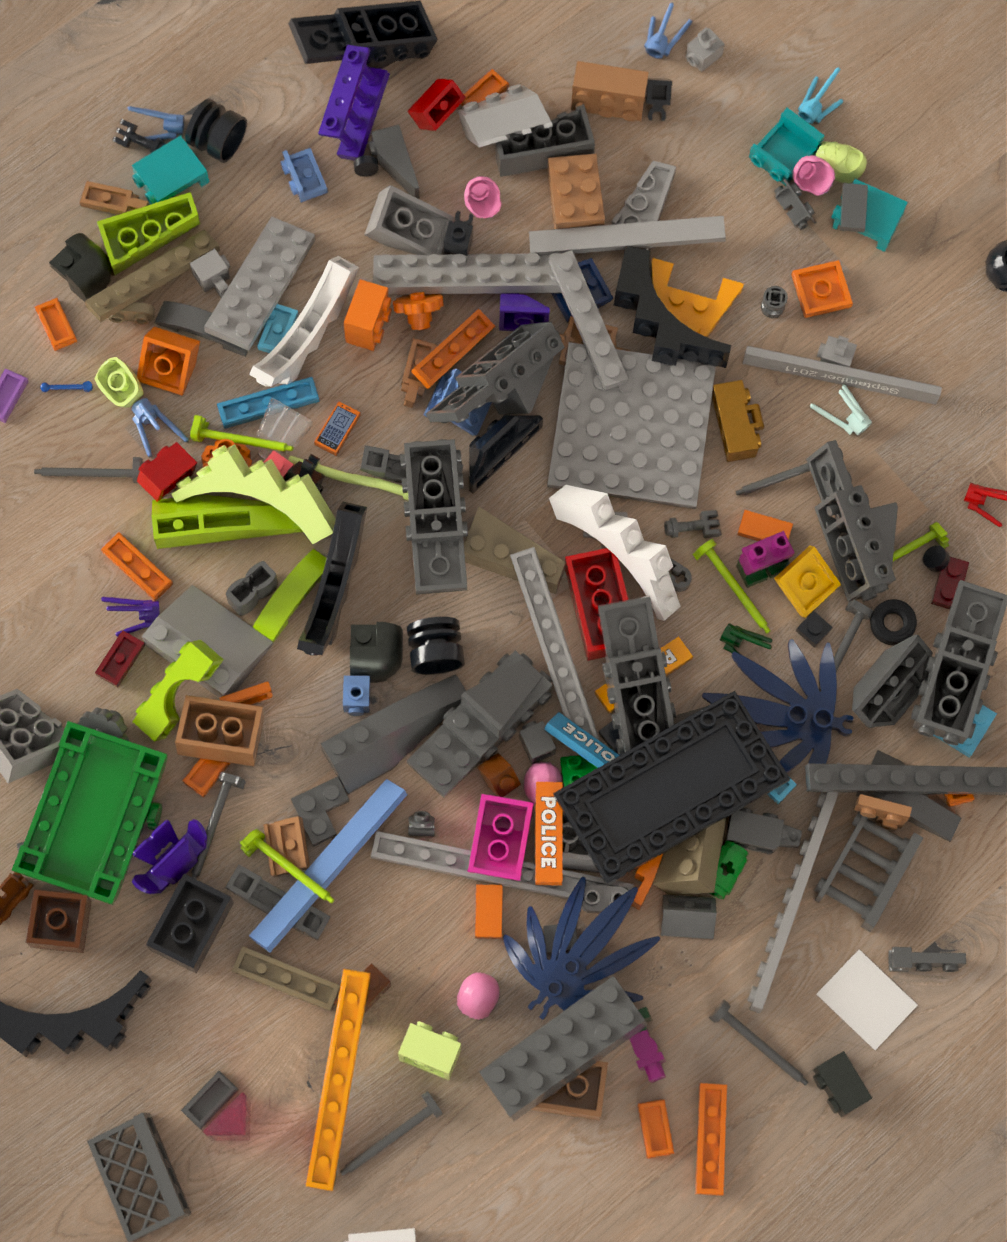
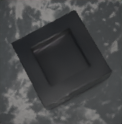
[796,611,833,648]

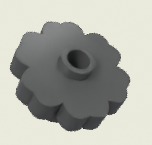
[77,707,129,741]

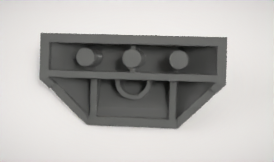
[852,634,933,728]

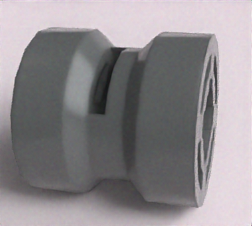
[761,286,788,318]

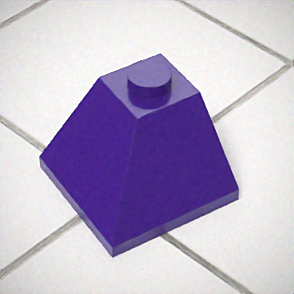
[499,293,550,331]

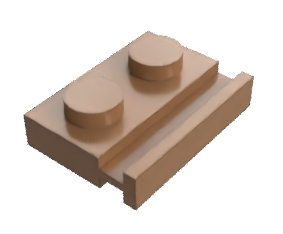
[263,816,310,877]

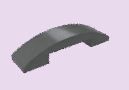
[155,301,248,357]
[360,445,464,483]
[225,865,331,940]

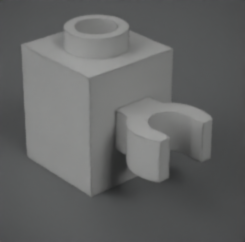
[686,27,725,72]
[190,249,230,298]
[817,336,857,367]

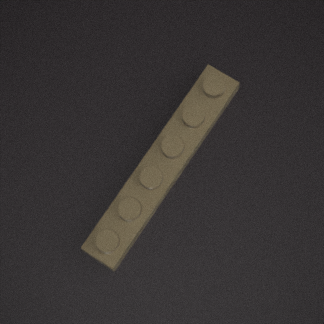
[85,230,220,322]

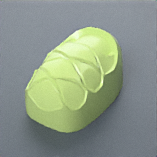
[815,141,867,183]
[94,357,143,408]

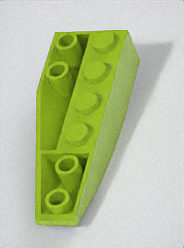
[152,494,303,549]

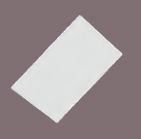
[817,950,918,1050]

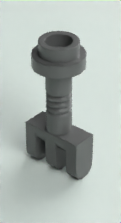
[664,510,722,538]

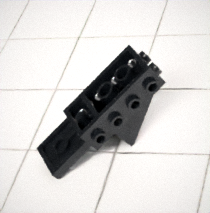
[288,0,438,78]

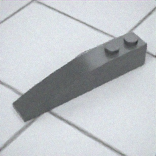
[321,674,466,794]

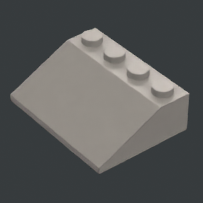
[142,585,274,697]

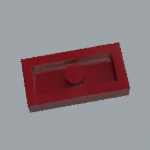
[931,557,970,609]
[95,630,145,688]

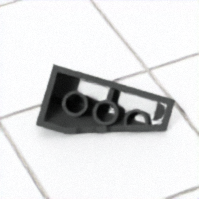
[856,750,961,842]

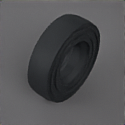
[870,599,917,645]

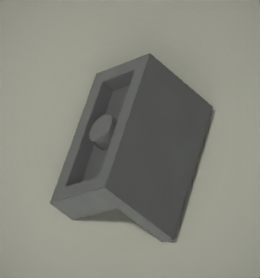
[661,895,717,939]

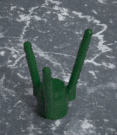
[720,623,773,654]

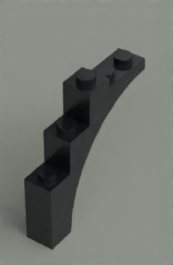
[613,246,731,368]
[297,501,367,656]
[0,970,152,1057]

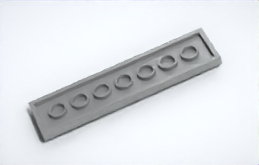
[373,253,562,295]

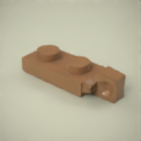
[79,181,149,215]
[401,338,437,408]

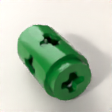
[708,841,748,900]

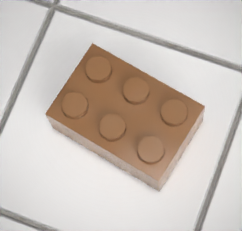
[571,61,649,121]
[547,154,605,229]
[175,695,264,766]
[531,1061,608,1120]

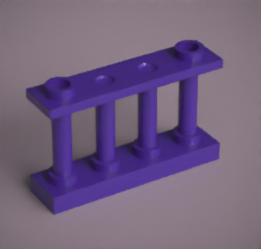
[318,45,390,161]

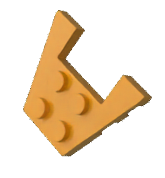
[651,258,744,337]

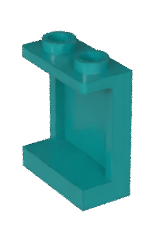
[749,107,825,186]
[132,135,209,204]
[831,179,908,252]

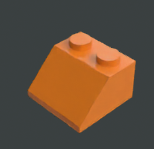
[137,326,200,395]

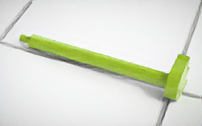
[190,415,294,452]
[893,522,950,561]
[692,539,771,633]
[240,829,334,903]

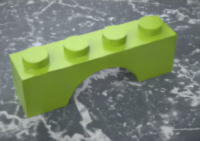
[132,640,224,742]

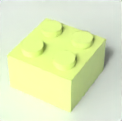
[398,1022,461,1080]

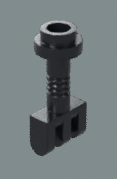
[112,119,165,153]

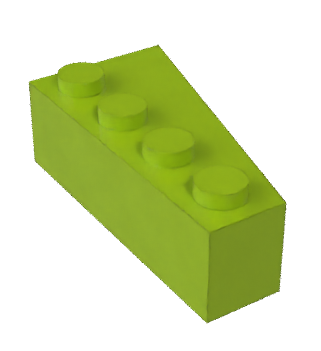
[97,192,200,275]

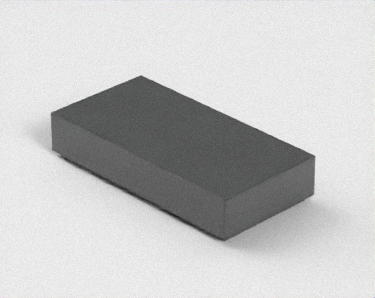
[840,183,868,233]
[181,1071,239,1130]

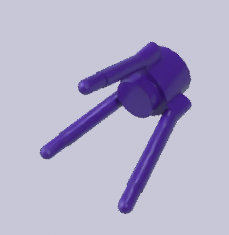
[101,597,160,637]

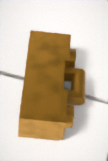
[712,380,765,462]

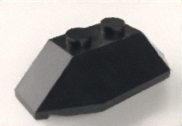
[469,415,543,493]

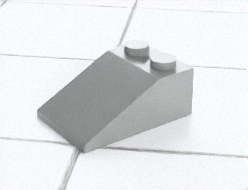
[364,185,453,255]

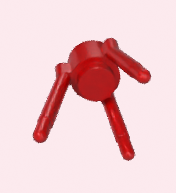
[964,483,1007,527]

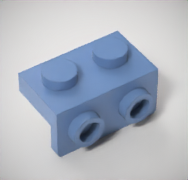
[280,148,328,202]

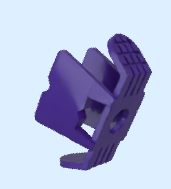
[132,819,207,894]

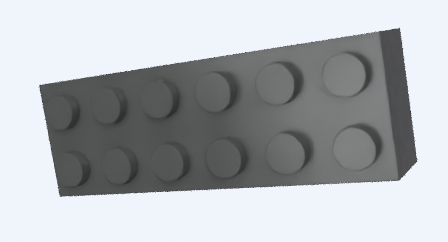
[479,976,648,1121]

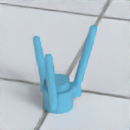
[798,67,843,124]

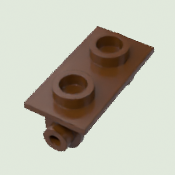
[0,872,34,925]

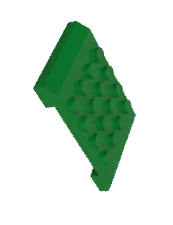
[12,721,168,905]

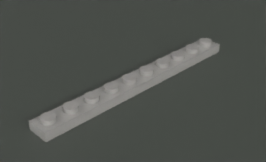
[747,763,841,1013]
[371,831,634,912]

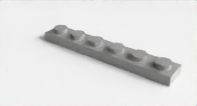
[549,250,628,391]

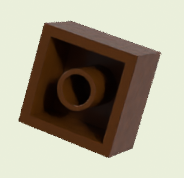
[26,890,92,953]

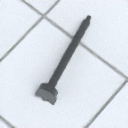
[34,457,144,483]
[736,463,810,496]
[818,599,873,692]
[191,772,246,879]
[709,999,808,1086]
[340,1091,443,1176]

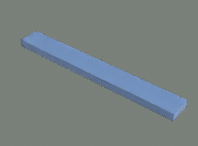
[249,779,407,952]

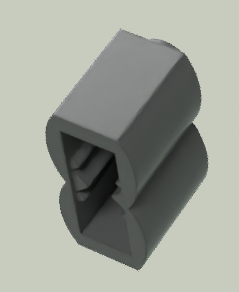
[226,561,278,616]

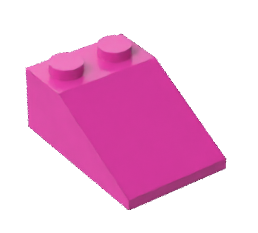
[468,794,533,881]

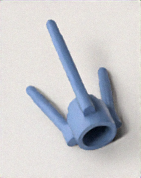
[644,3,692,59]
[128,106,184,144]
[131,398,189,457]

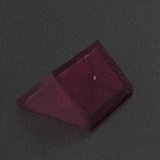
[202,1092,251,1141]

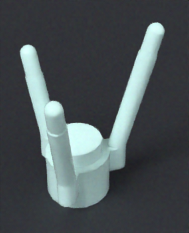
[810,385,872,435]

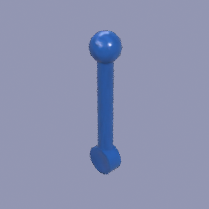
[40,381,93,392]

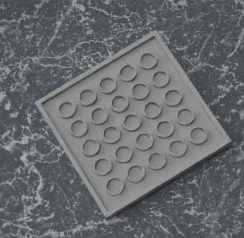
[547,342,716,509]

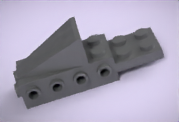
[426,322,565,423]
[400,439,468,595]
[806,440,898,601]
[911,580,1007,745]
[598,596,676,755]
[407,650,553,798]

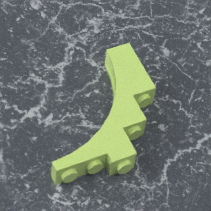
[171,444,336,544]

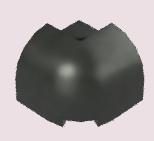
[49,233,112,302]
[350,622,403,683]

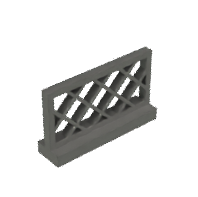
[87,1112,192,1242]

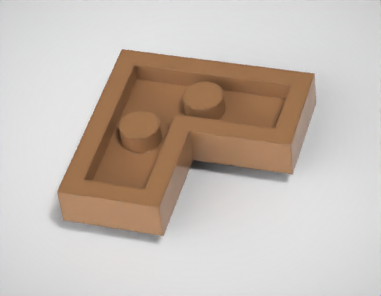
[854,794,912,830]

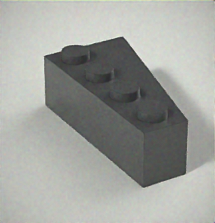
[495,104,595,177]

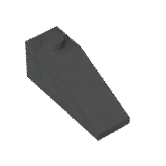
[368,125,420,199]

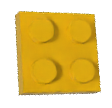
[774,545,841,618]

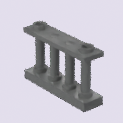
[814,811,923,932]

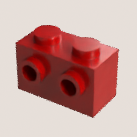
[407,78,466,131]
[137,442,198,502]

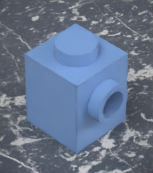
[343,675,370,716]

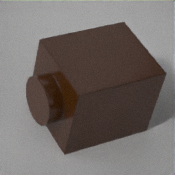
[477,753,521,797]

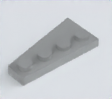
[611,161,676,250]

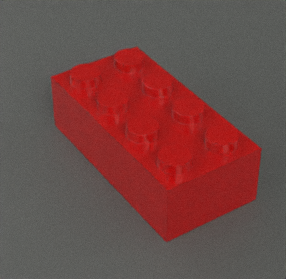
[565,548,628,661]

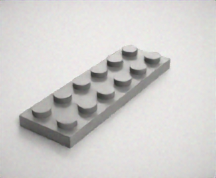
[204,217,315,351]

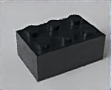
[146,874,234,974]

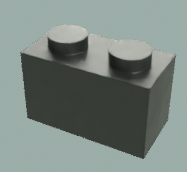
[813,1051,872,1117]

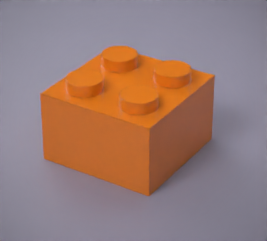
[344,279,392,351]

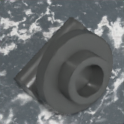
[408,811,435,836]

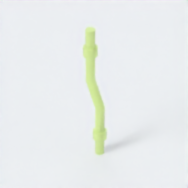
[288,456,408,500]

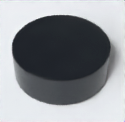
[354,155,378,177]
[923,545,950,572]

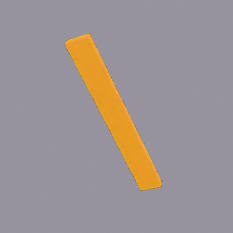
[306,968,371,1191]

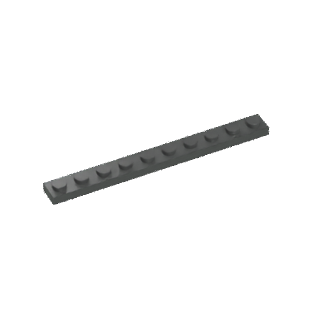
[805,763,1007,795]

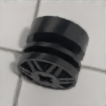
[185,98,247,163]
[407,617,465,675]

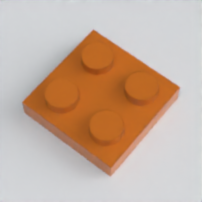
[791,260,853,318]

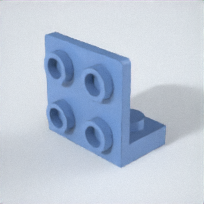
[424,369,492,436]

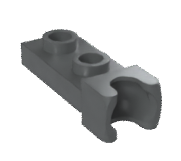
[888,947,966,972]

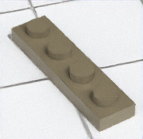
[232,946,341,1012]

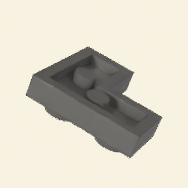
[291,777,350,847]

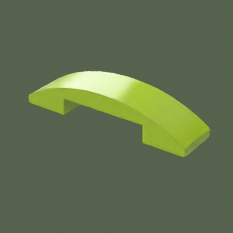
[253,549,327,642]

